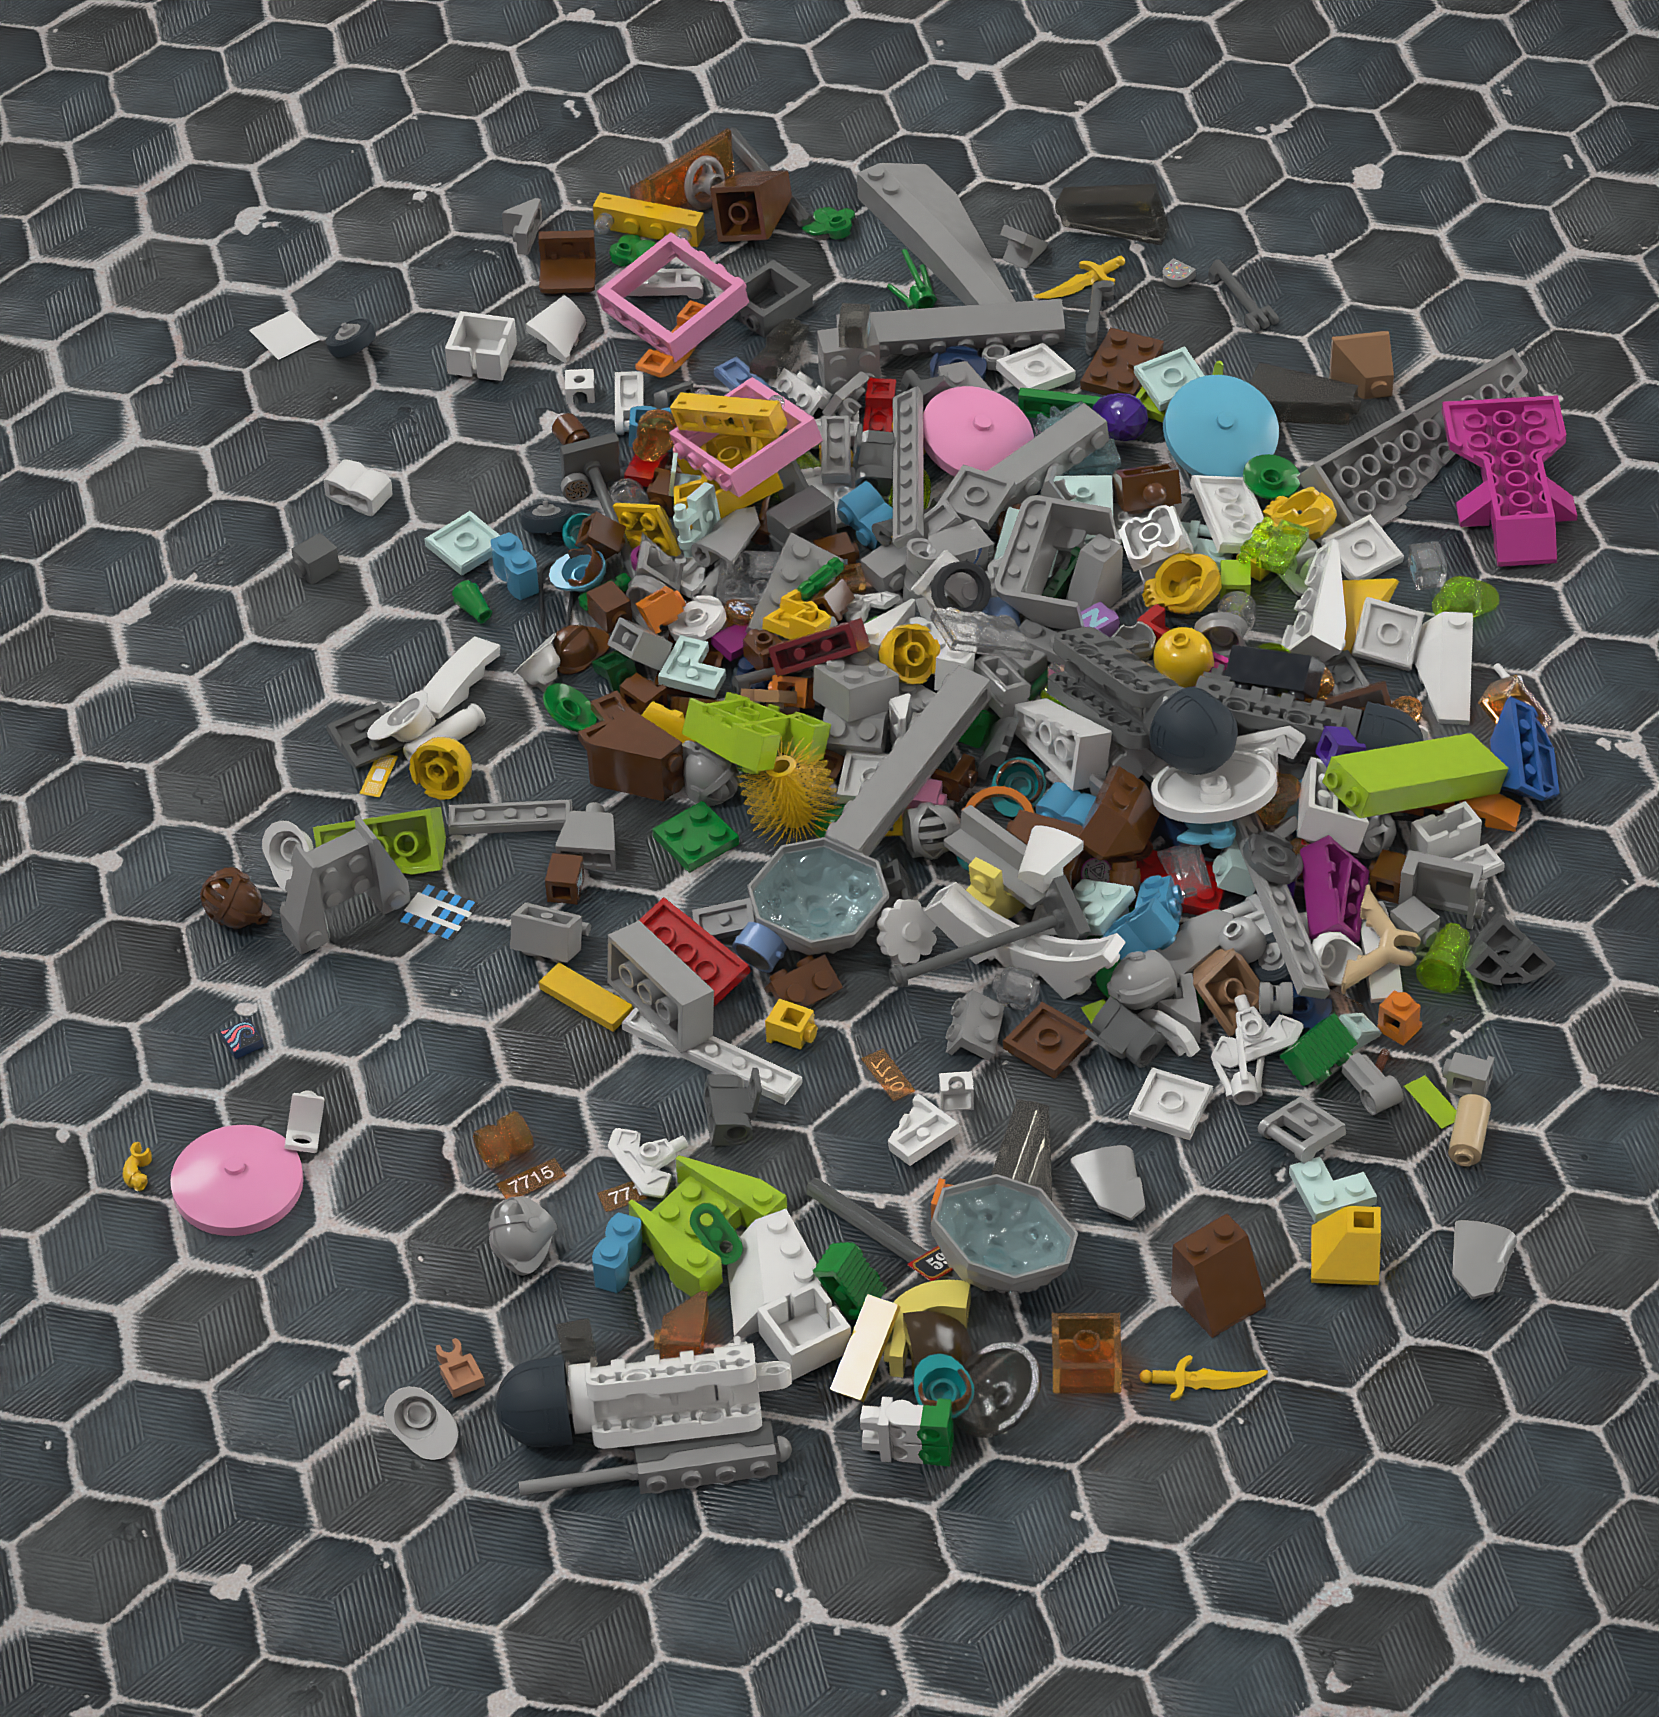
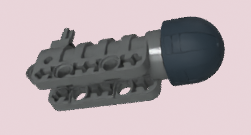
[1047,627,1238,775]
[1195,664,1424,779]

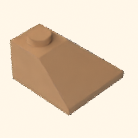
[1329,331,1394,399]
[1193,948,1260,1036]

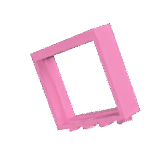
[597,232,749,362]
[669,377,823,497]

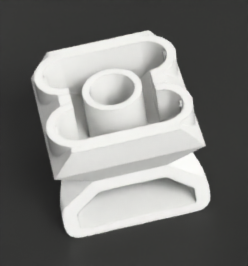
[1119,505,1195,585]

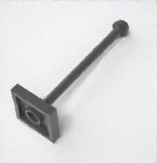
[560,432,636,588]
[889,875,1091,988]

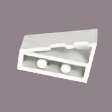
[1297,757,1369,854]

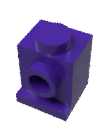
[1315,726,1366,768]

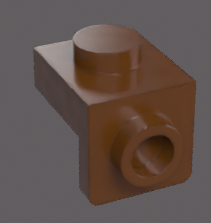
[931,754,978,803]

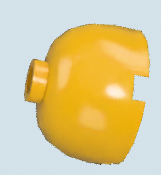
[878,624,940,684]
[1153,627,1214,688]
[409,737,472,800]

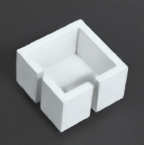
[445,311,517,381]
[757,1280,851,1380]

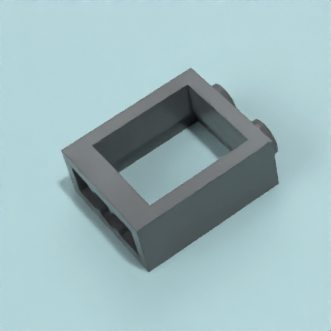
[732,259,813,338]

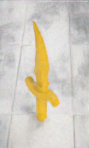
[1033,256,1125,299]
[1139,1355,1268,1402]

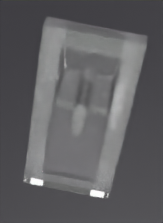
[1157,843,1211,899]

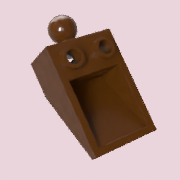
[1112,462,1182,514]

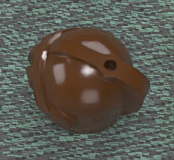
[200,867,272,929]

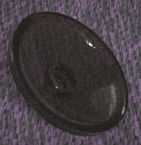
[952,1342,1042,1438]

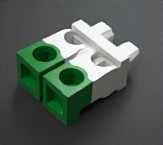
[860,1397,954,1467]

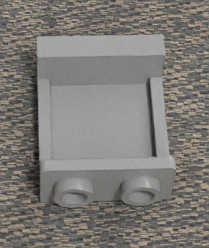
[1398,850,1487,929]

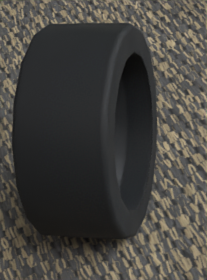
[931,561,991,619]

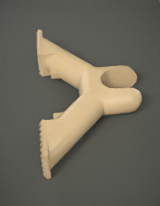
[1341,885,1421,994]

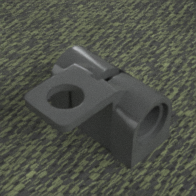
[853,424,894,496]
[1085,996,1168,1068]
[703,1068,762,1146]

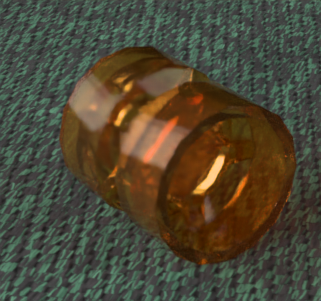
[473,1111,534,1169]

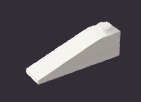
[1280,538,1347,663]
[1413,612,1473,725]

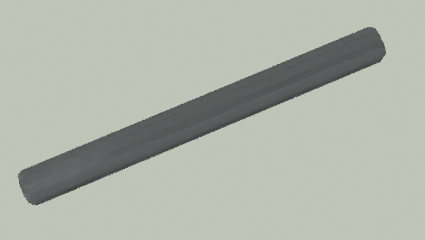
[724,127,811,228]
[806,1178,963,1281]

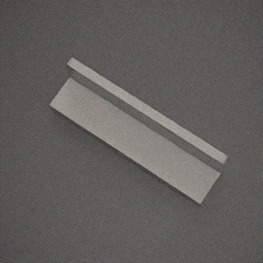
[944,805,1047,909]

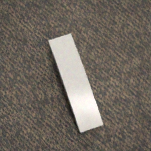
[423,636,501,719]

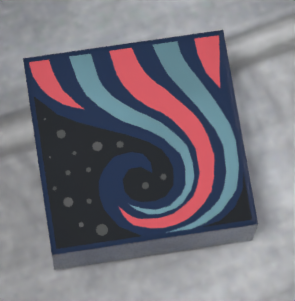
[220,1019,264,1059]

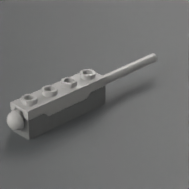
[518,1421,792,1496]

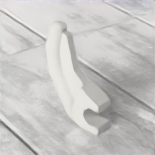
[1137,1008,1200,1057]

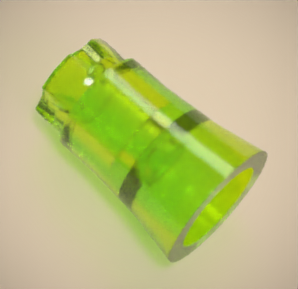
[1416,923,1470,993]

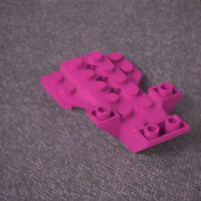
[1442,395,1577,566]

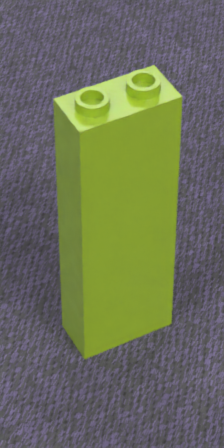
[1322,733,1509,818]

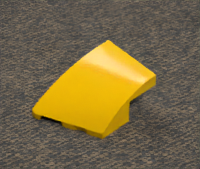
[1342,578,1399,654]

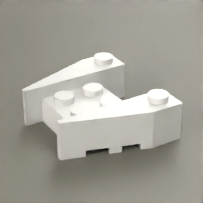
[850,599,976,691]

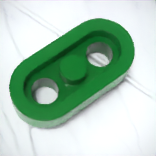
[690,1203,743,1265]

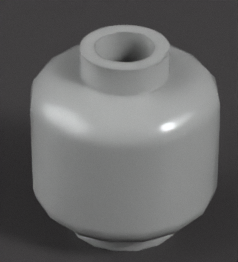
[1219,917,1267,964]

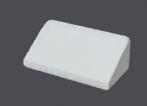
[889,693,912,746]

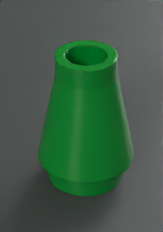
[452,580,492,623]

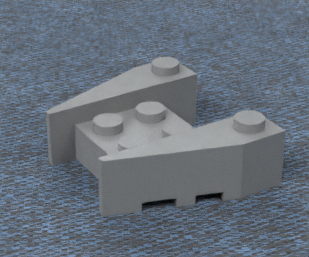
[280,815,411,955]

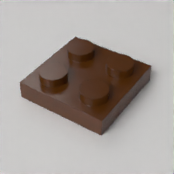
[1003,1002,1094,1079]

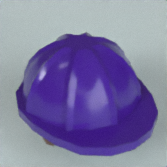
[1092,393,1148,441]

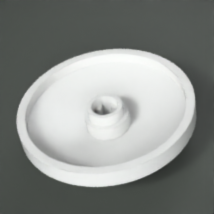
[1151,750,1278,824]

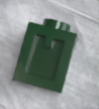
[592,650,637,693]

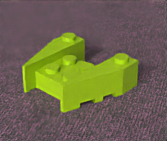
[682,692,831,775]
[628,1155,787,1303]

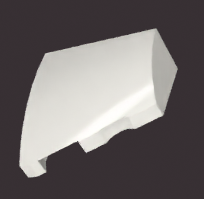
[526,295,586,363]
[1018,826,1083,893]

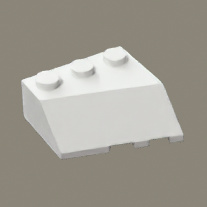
[726,1209,827,1338]

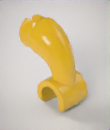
[123,1142,152,1191]

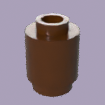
[552,413,590,445]
[1109,860,1141,906]

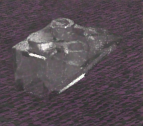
[717,551,780,606]

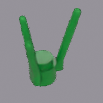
[887,249,937,310]

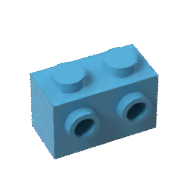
[1135,875,1183,935]

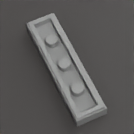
[448,799,573,835]

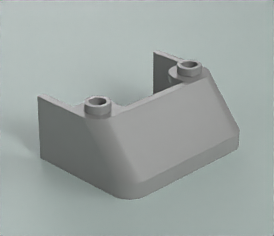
[994,495,1117,630]

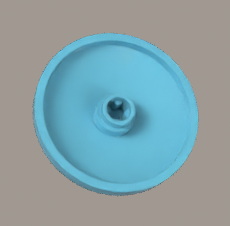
[1163,375,1279,477]

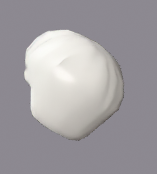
[1311,932,1363,986]

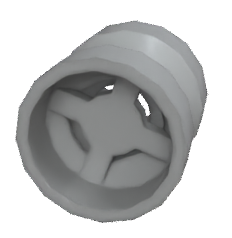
[1259,982,1293,1014]

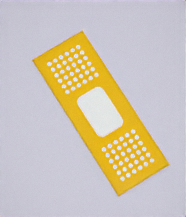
[359,755,398,798]

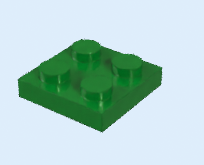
[652,801,739,873]

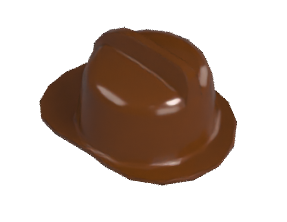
[553,625,610,674]

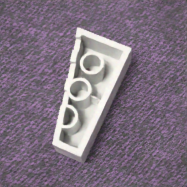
[1013,698,1112,791]

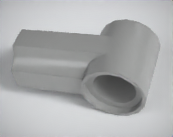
[1342,1052,1403,1115]

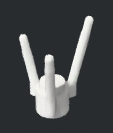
[1213,1028,1265,1105]

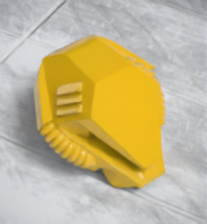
[1263,487,1337,544]
[1142,553,1222,615]

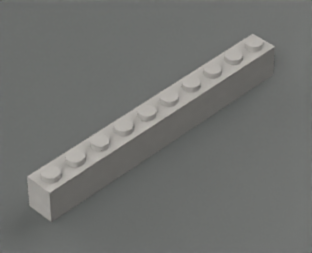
[861,403,1109,593]

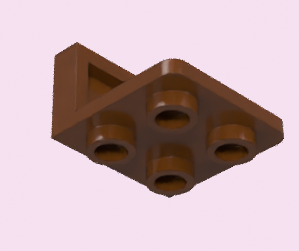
[538,230,596,294]

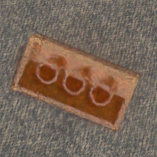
[630,128,734,208]

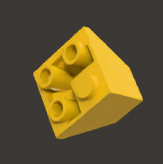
[612,503,681,556]
[1311,1206,1381,1285]

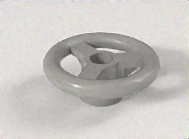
[684,156,725,210]

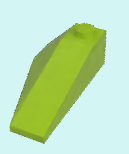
[313,807,446,875]

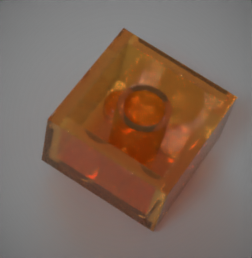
[1051,1313,1122,1393]

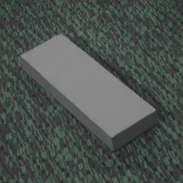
[821,416,851,483]

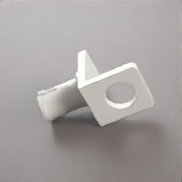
[284,1091,325,1153]

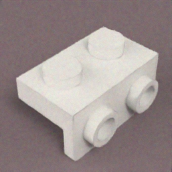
[772,368,833,416]

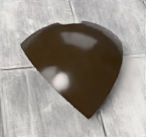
[903,1311,972,1386]

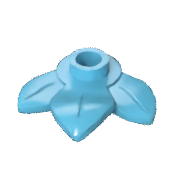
[1177,820,1236,849]

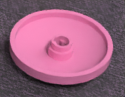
[923,386,1034,477]
[170,1125,303,1236]

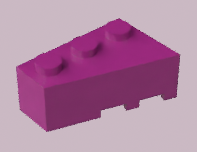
[1300,835,1369,943]

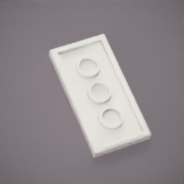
[1190,475,1276,555]

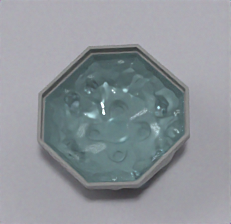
[747,837,889,956]
[931,1174,1078,1294]

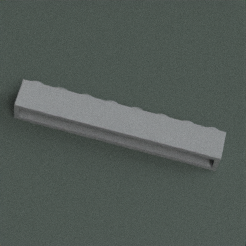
[836,299,1065,358]
[825,665,991,857]

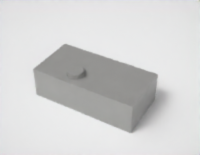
[608,921,714,1054]

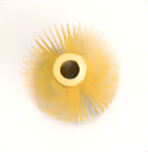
[736,737,841,846]

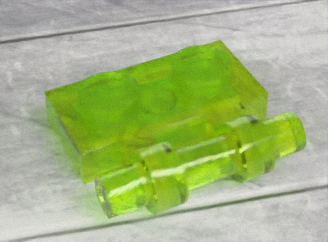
[1238,517,1309,575]

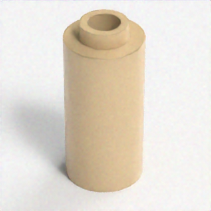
[1448,1094,1491,1166]

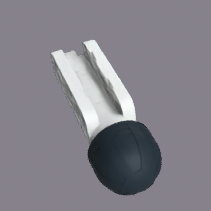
[496,1336,792,1449]

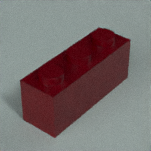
[768,618,871,677]

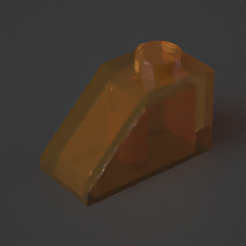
[1478,674,1552,729]
[654,1291,709,1359]

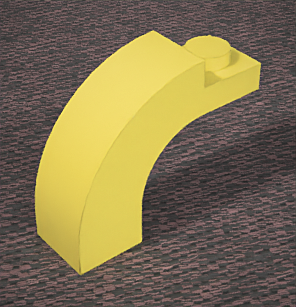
[966,857,1025,919]
[884,1280,971,1378]

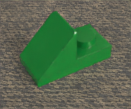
[958,709,1000,748]

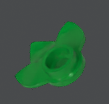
[802,207,855,239]
[609,234,656,266]

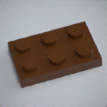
[1080,327,1164,397]

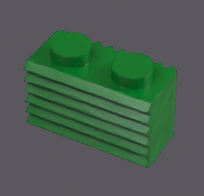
[1280,1012,1358,1086]
[812,1242,887,1320]

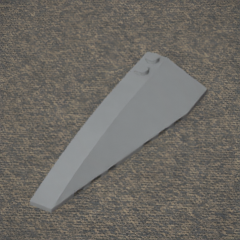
[857,163,1016,349]
[1297,348,1529,528]

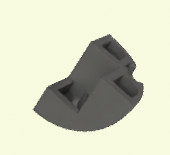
[1465,911,1556,985]

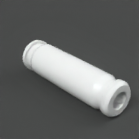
[403,704,486,762]

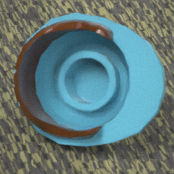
[549,544,607,593]

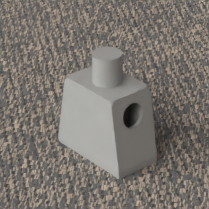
[555,802,617,871]

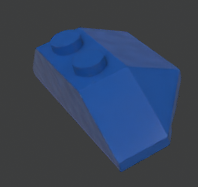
[1490,696,1560,801]

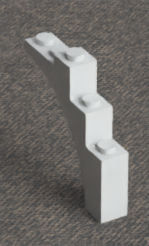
[923,882,1125,999]

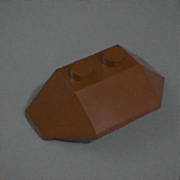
[1077,766,1161,861]

